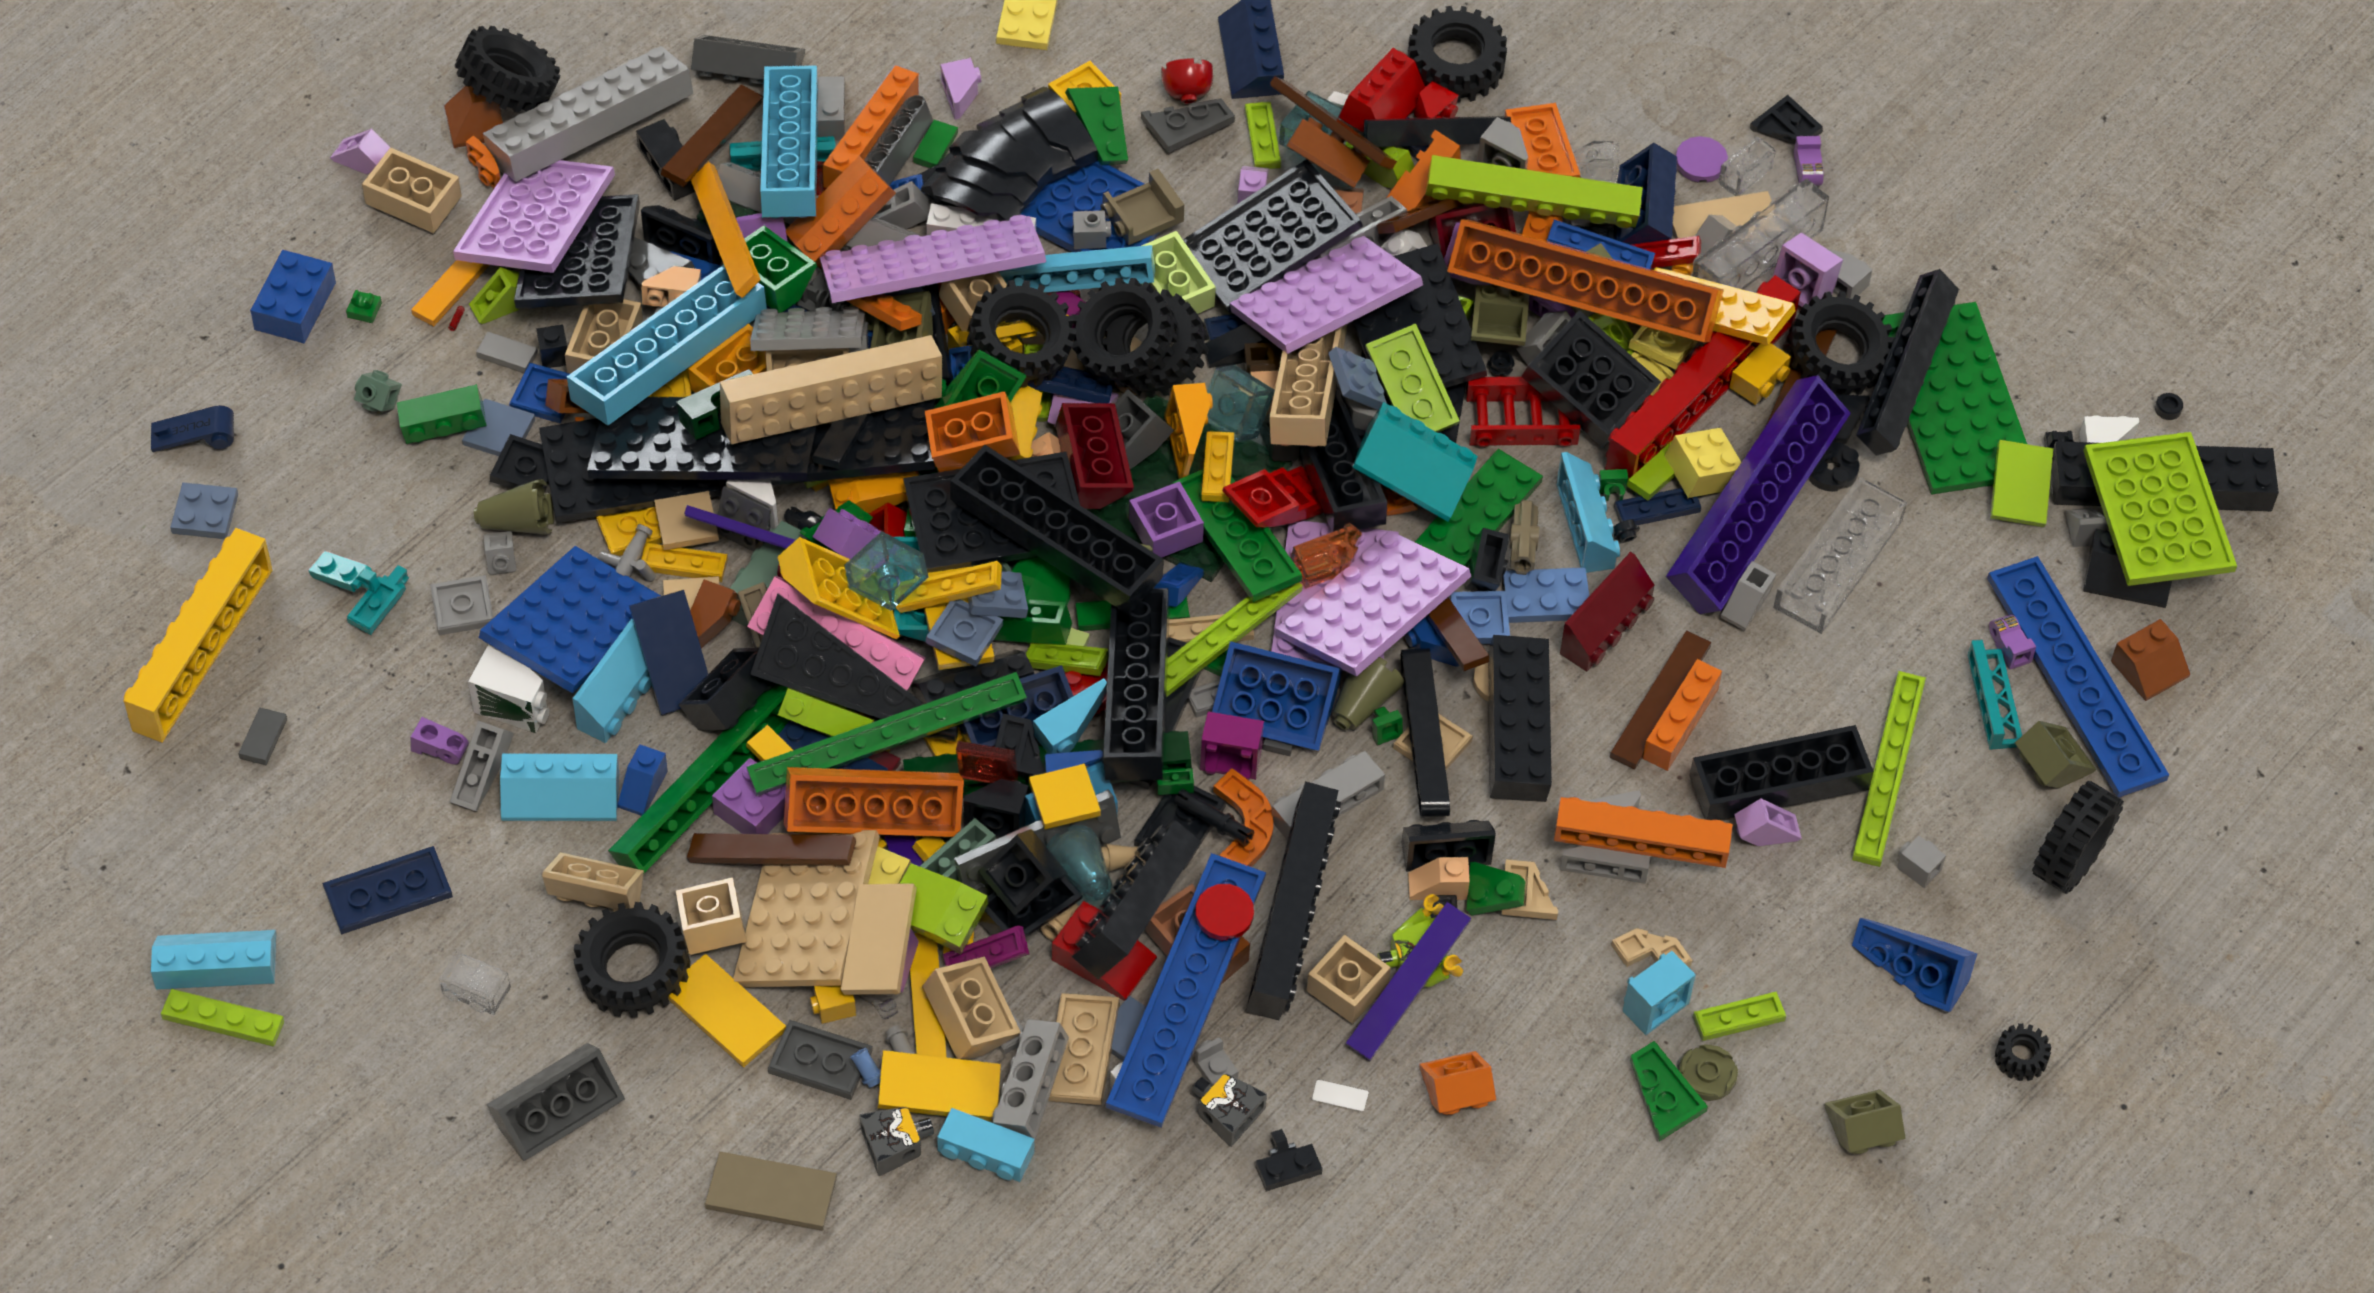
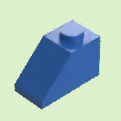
[1405,617,1460,667]
[617,744,668,816]

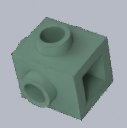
[354,370,402,412]

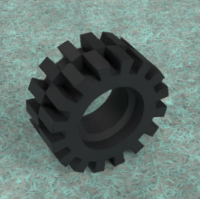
[1995,1023,2051,1081]

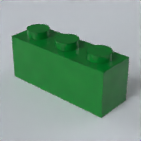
[396,384,487,444]
[994,599,1072,645]

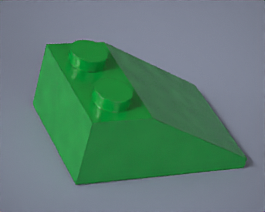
[935,349,1026,408]

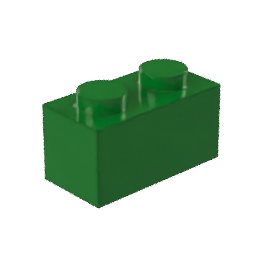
[1156,768,1194,795]

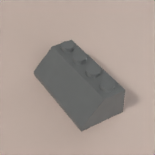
[691,35,805,84]
[486,1043,625,1161]

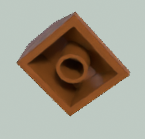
[2111,619,2190,701]

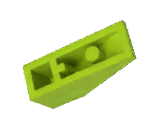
[778,688,874,736]

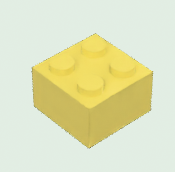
[1664,428,1742,498]

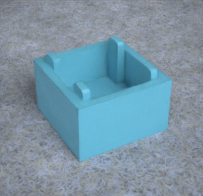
[1623,951,1696,1035]

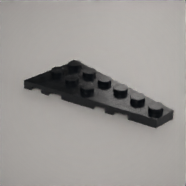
[750,593,923,719]

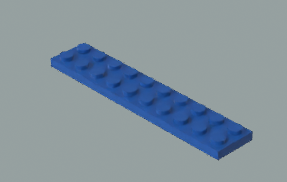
[1987,556,2169,797]
[1106,853,1266,1128]

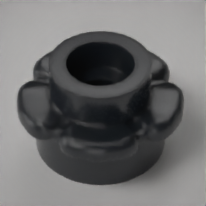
[1488,351,1515,376]
[1613,519,1640,543]

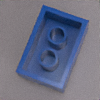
[250,249,336,344]

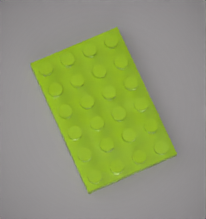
[2083,432,2237,586]

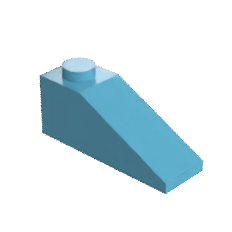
[1033,678,1107,754]

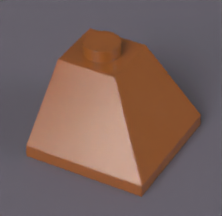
[444,86,503,148]

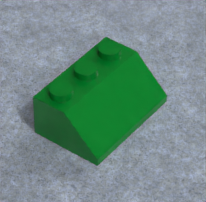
[744,225,817,313]

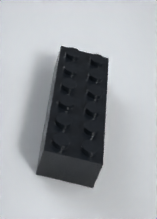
[1299,387,1387,535]
[1488,635,1552,802]
[1689,725,1874,820]
[1072,820,1201,979]

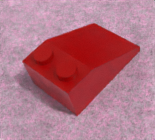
[1052,900,1157,1001]

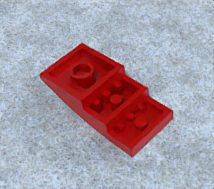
[1222,466,1324,527]

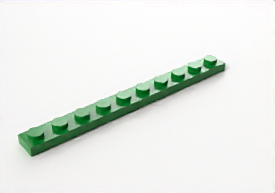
[747,672,1027,796]

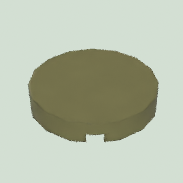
[1679,1044,1738,1101]

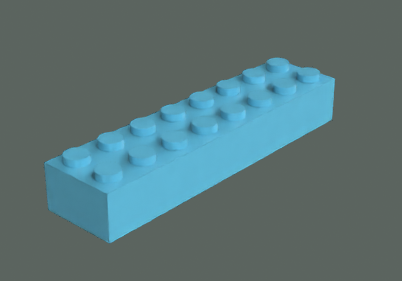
[760,66,818,218]
[567,265,767,425]

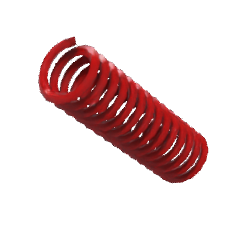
[448,306,465,331]

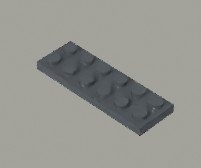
[954,789,1121,897]

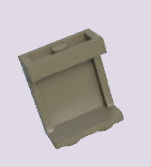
[1101,169,1185,245]

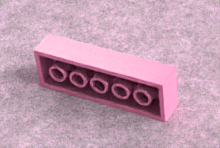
[747,576,926,691]

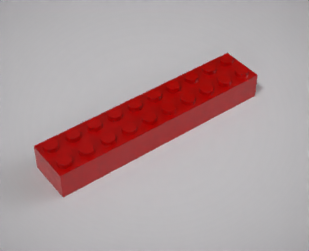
[1605,275,1801,479]

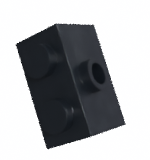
[1465,528,1509,591]

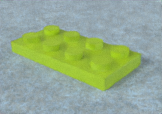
[1366,324,1460,433]

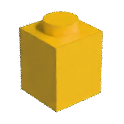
[810,985,856,1024]

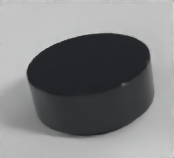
[2155,393,2183,420]

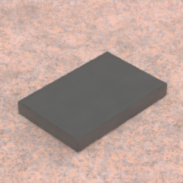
[768,1020,873,1100]

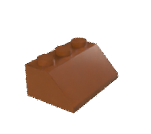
[1286,117,1370,188]

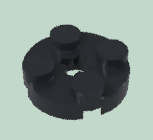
[1809,441,1860,492]

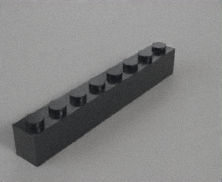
[1856,269,1959,456]

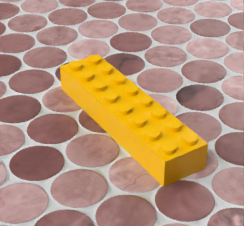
[123,528,273,743]

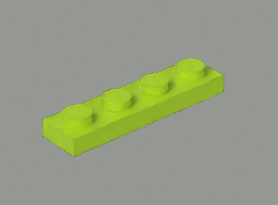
[161,989,284,1047]

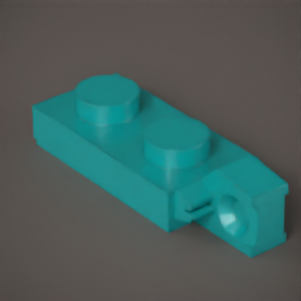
[308,551,381,592]
[347,565,409,635]

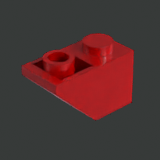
[1414,81,1459,118]

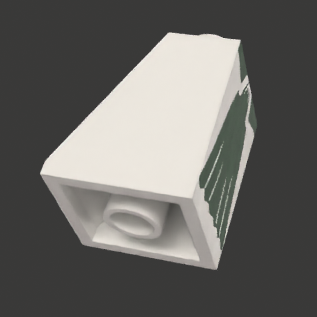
[468,644,549,733]

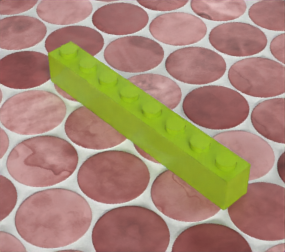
[1426,155,1643,228]

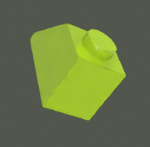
[469,267,520,324]

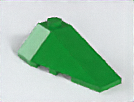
[1011,557,1071,605]

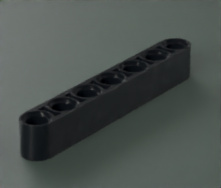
[1400,648,1450,818]

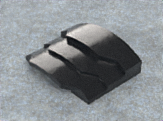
[977,86,1098,184]
[921,130,1053,222]

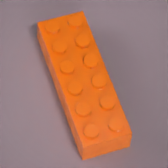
[784,767,964,837]

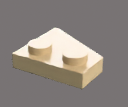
[1501,859,1558,920]

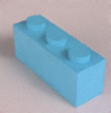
[937,1108,1034,1182]

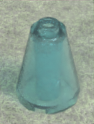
[1047,825,1112,901]

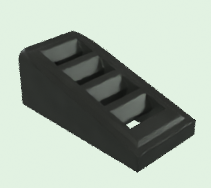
[1258,422,1300,461]

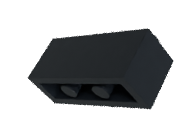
[636,119,695,201]

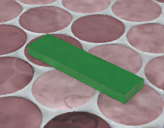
[1075,596,1190,631]

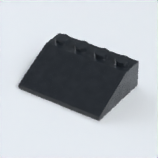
[1521,310,1661,448]

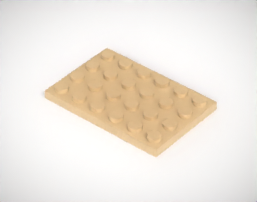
[733,830,880,987]

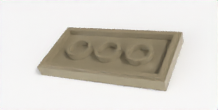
[705,1151,837,1231]

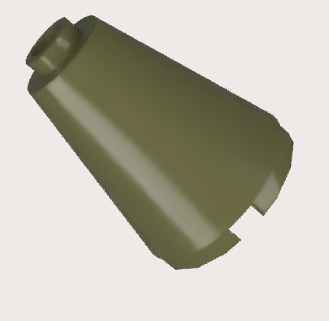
[474,479,554,534]
[1332,657,1404,731]

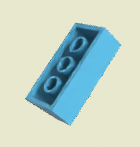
[1556,452,1620,573]
[573,619,651,743]
[500,754,620,821]
[151,930,276,990]

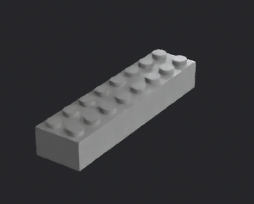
[483,46,694,182]

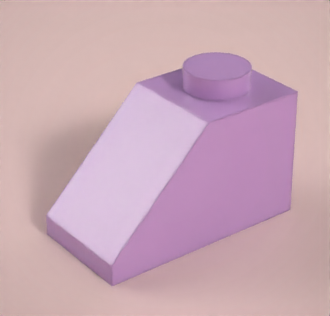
[941,58,981,120]
[330,128,390,174]
[1238,166,1269,203]
[1734,799,1802,846]

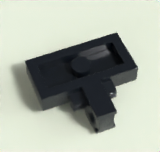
[1256,1129,1322,1191]

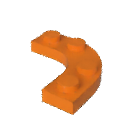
[1213,768,1273,867]

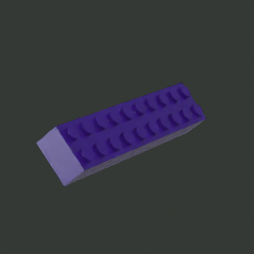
[1665,375,1851,614]

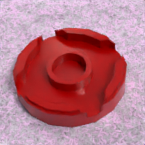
[1195,884,1254,941]

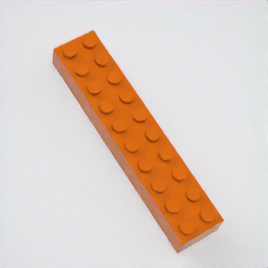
[1447,219,1724,342]

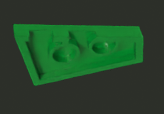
[1065,86,1128,165]
[1630,1041,1708,1142]

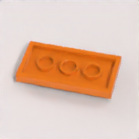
[1505,103,1580,178]

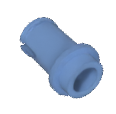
[850,1048,881,1088]

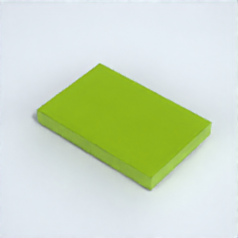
[1990,440,2053,527]

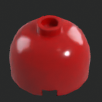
[1161,58,1213,104]

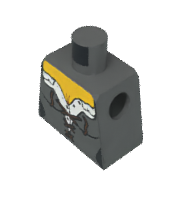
[1192,1074,1267,1147]
[859,1107,934,1176]

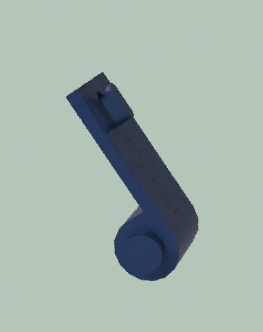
[151,405,234,452]

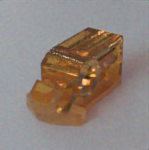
[1291,523,1362,589]

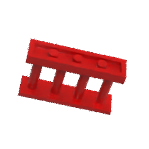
[1466,377,1580,447]

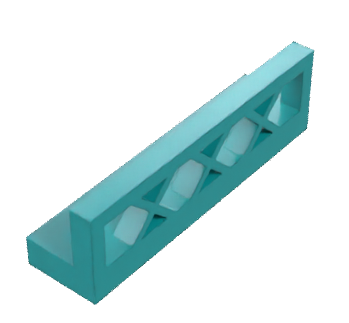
[730,136,836,171]
[1967,640,2022,750]

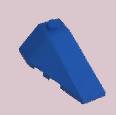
[1852,918,1977,1012]

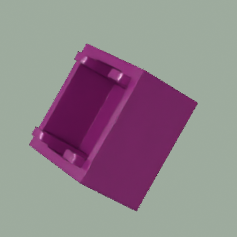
[1200,712,1264,780]

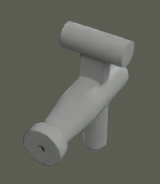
[599,524,656,581]

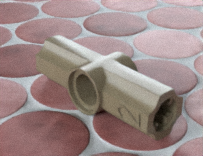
[1509,500,1539,575]

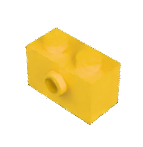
[1730,343,1791,405]

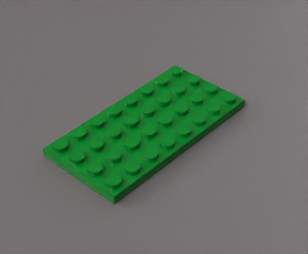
[1882,302,2027,495]

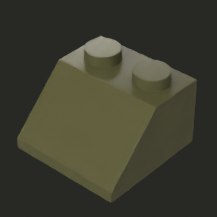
[2015,721,2097,788]
[1824,1089,1906,1154]

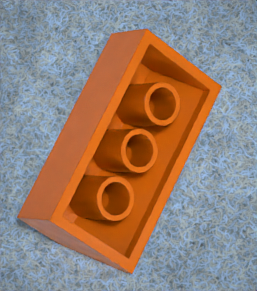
[786,156,896,269]

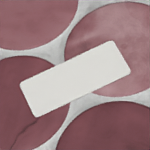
[1312,1080,1368,1111]

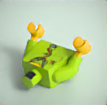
[1377,894,1463,988]

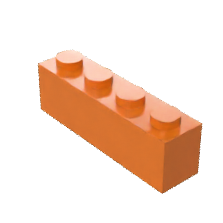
[1643,659,1722,771]

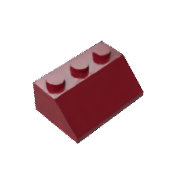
[1428,203,1516,258]

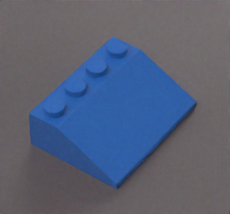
[1212,641,1342,751]

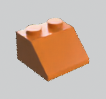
[1419,1051,1496,1115]

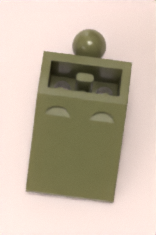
[1471,285,1530,346]

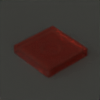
[956,741,1018,783]

